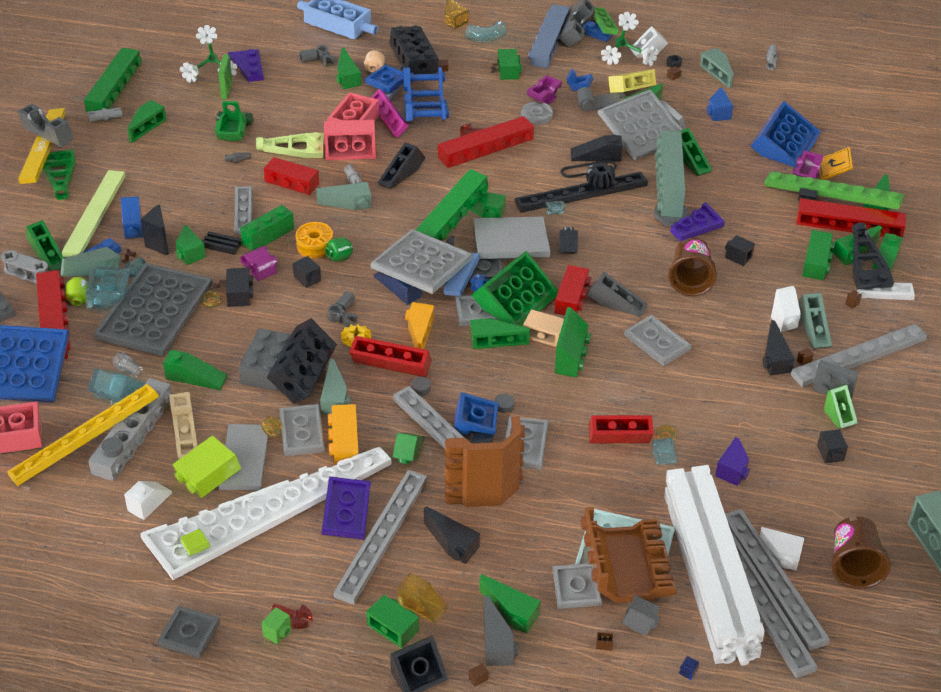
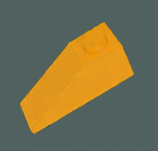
[405,302,434,349]

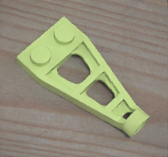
[256,132,324,158]

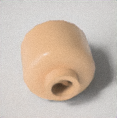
[364,50,385,74]

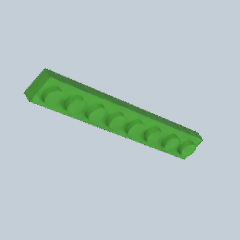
[765,172,904,209]

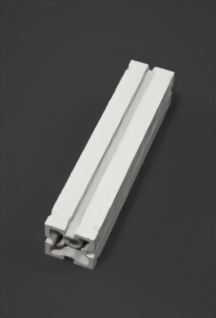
[665,465,765,666]

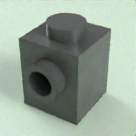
[622,595,660,636]

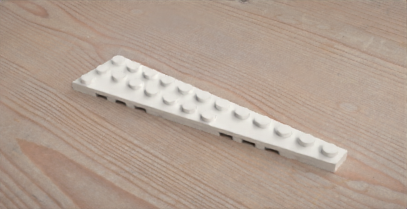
[140,447,391,580]

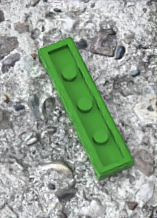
[592,7,619,35]

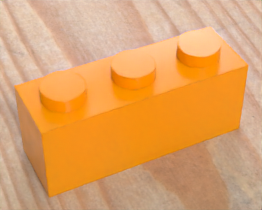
[328,404,358,464]

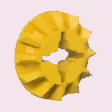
[341,323,371,347]

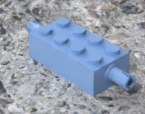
[297,0,378,39]

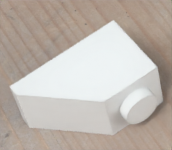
[630,26,668,58]
[771,286,801,332]
[124,481,172,520]
[760,527,804,571]

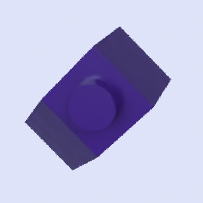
[715,437,750,486]

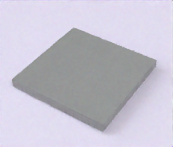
[598,89,683,161]
[473,217,550,259]
[371,229,473,294]

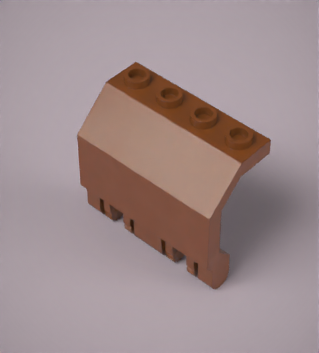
[445,416,525,507]
[581,507,677,603]

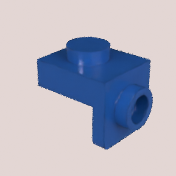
[567,70,594,91]

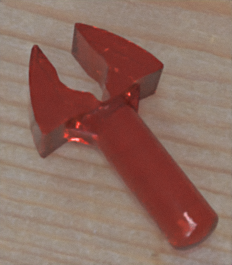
[460,123,485,136]
[271,603,313,629]

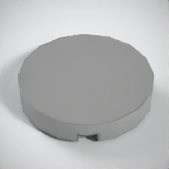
[521,101,553,125]

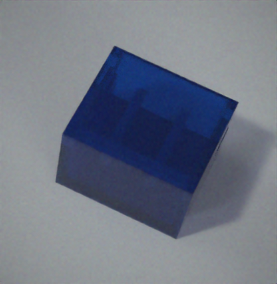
[679,656,699,680]

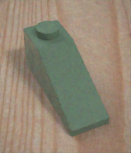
[700,48,734,89]
[316,182,372,210]
[61,247,121,276]
[798,293,832,349]
[320,359,351,415]

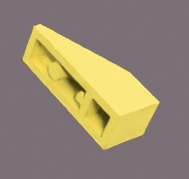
[608,69,656,93]

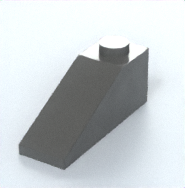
[587,271,648,317]
[483,596,518,666]

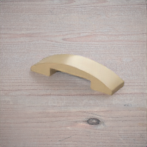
[169,392,197,460]

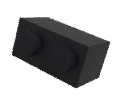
[226,268,254,307]

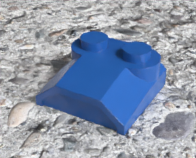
[454,392,499,435]

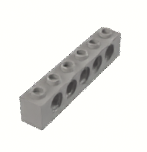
[88,378,173,481]

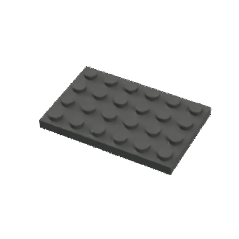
[94,263,213,356]

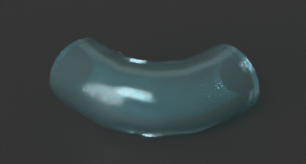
[465,21,507,42]

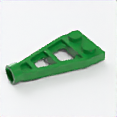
[42,149,76,200]

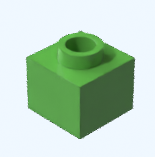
[261,607,292,645]

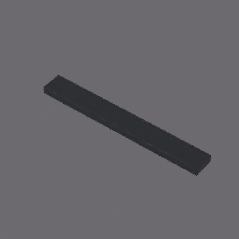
[515,171,648,213]

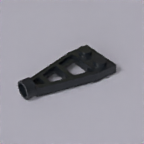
[852,223,894,290]

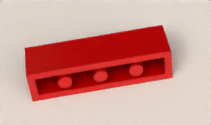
[349,336,432,378]

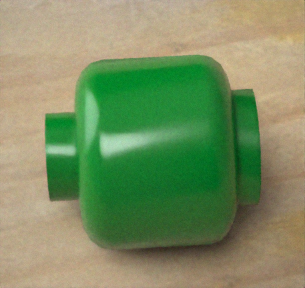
[325,237,353,262]

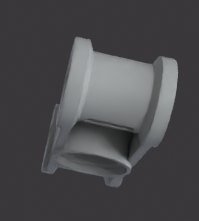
[1,250,48,284]

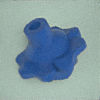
[470,274,489,292]

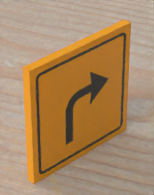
[819,147,853,180]

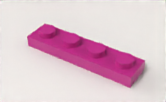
[371,89,409,138]

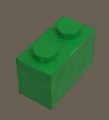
[497,49,522,80]
[366,595,419,648]

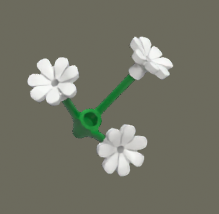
[601,12,659,66]
[180,25,237,83]

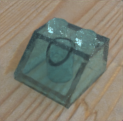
[86,266,130,309]
[87,368,146,405]

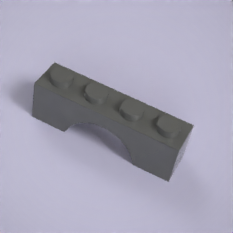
[559,0,595,48]
[18,104,74,147]

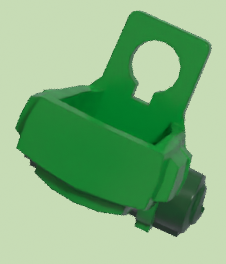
[215,101,254,141]

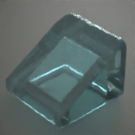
[545,201,566,215]
[123,257,146,277]
[652,438,677,465]

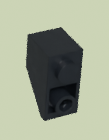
[558,227,578,253]

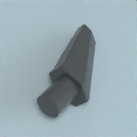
[225,153,251,163]

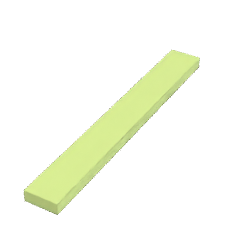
[62,170,126,257]

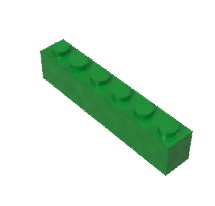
[84,48,142,113]
[416,169,489,241]

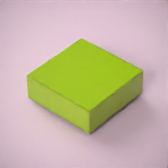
[180,528,210,556]

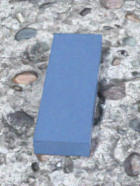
[443,253,480,296]

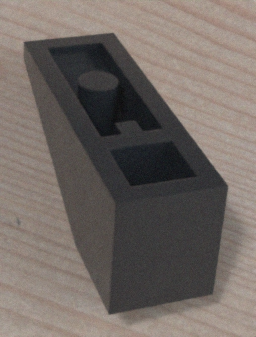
[570,135,623,162]
[377,142,425,189]
[762,320,795,376]
[424,506,480,564]

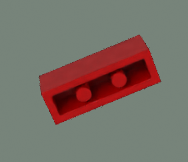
[263,157,319,195]
[554,265,592,316]
[588,415,654,444]

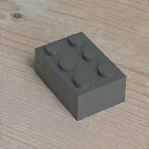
[238,328,291,391]

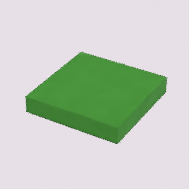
[218,54,232,99]

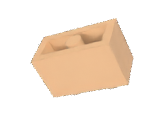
[523,310,564,347]

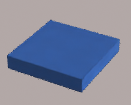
[365,64,404,94]

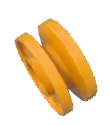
[295,222,333,259]

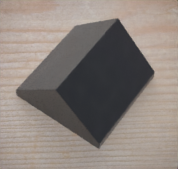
[141,205,169,255]
[390,635,448,692]

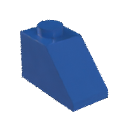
[706,88,733,121]
[121,196,143,239]

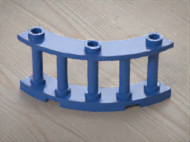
[403,67,449,122]

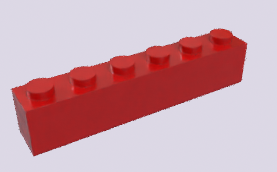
[438,116,534,168]
[796,198,906,238]
[36,270,71,359]

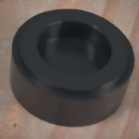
[666,55,682,68]

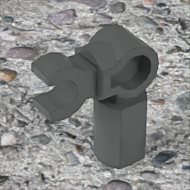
[299,45,334,67]
[328,291,357,327]

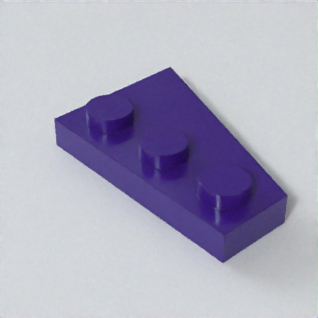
[670,202,725,242]

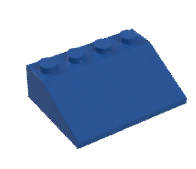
[750,101,821,168]

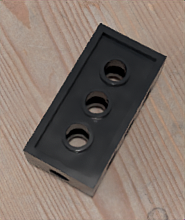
[389,25,439,74]
[266,318,337,404]

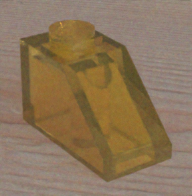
[445,0,468,30]
[397,572,447,623]

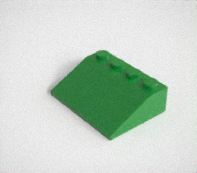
[471,251,559,326]

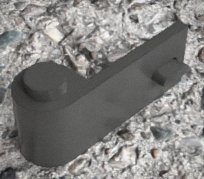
[577,87,626,111]

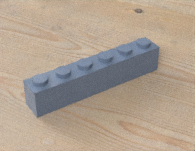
[528,4,570,68]

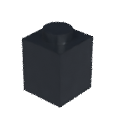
[725,235,755,266]
[293,256,321,288]
[817,429,848,463]

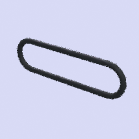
[560,160,617,178]

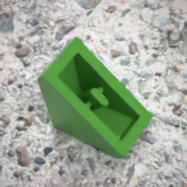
[824,385,858,429]

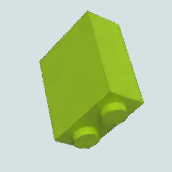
[172,435,242,498]

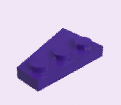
[228,49,264,82]

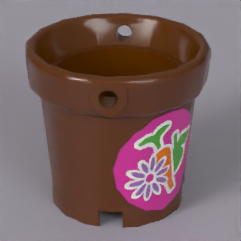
[668,238,717,296]
[832,517,891,589]

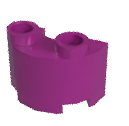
[527,75,562,104]
[792,150,824,179]
[240,246,278,281]

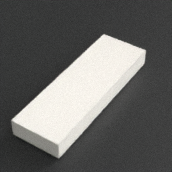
[857,282,915,300]

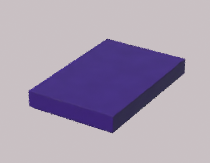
[321,476,371,540]

